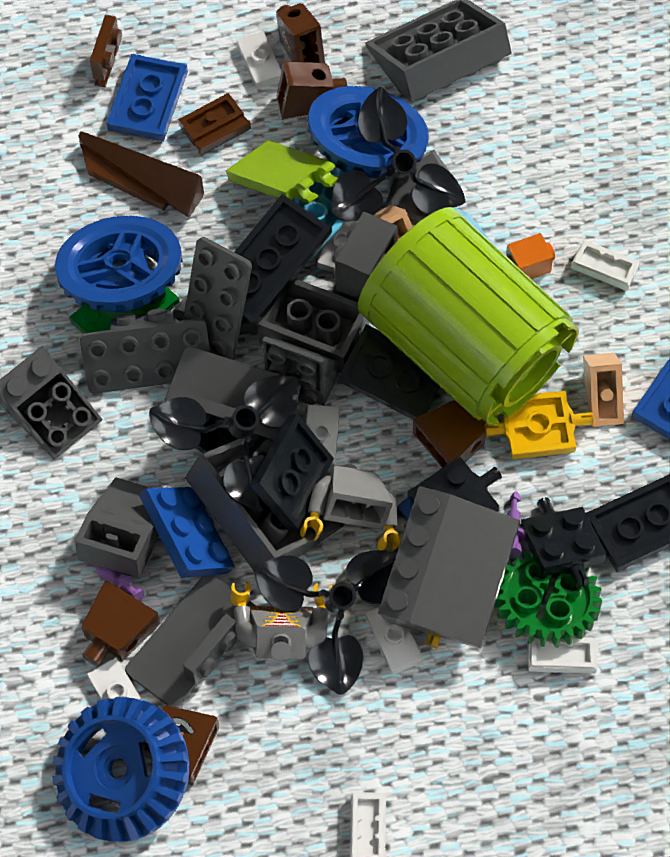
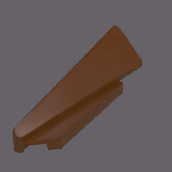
[78,131,204,217]

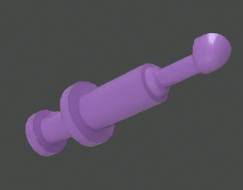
[507,491,525,558]
[91,564,144,601]

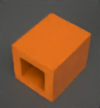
[506,233,555,279]

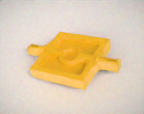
[484,390,594,460]

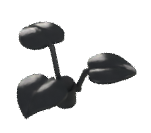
[331,87,466,221]
[149,375,298,512]
[255,550,397,695]

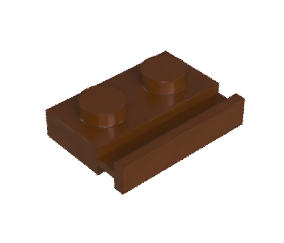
[90,15,122,87]
[178,93,251,156]

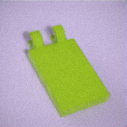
[226,140,338,204]

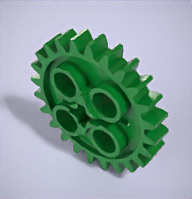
[494,551,602,648]

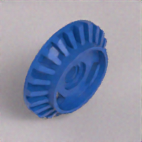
[307,86,429,178]
[55,216,183,312]
[52,697,189,842]

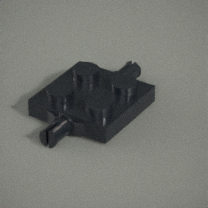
[404,457,502,529]
[520,497,607,589]

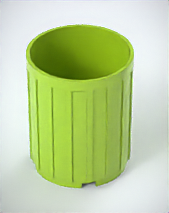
[358,207,579,425]

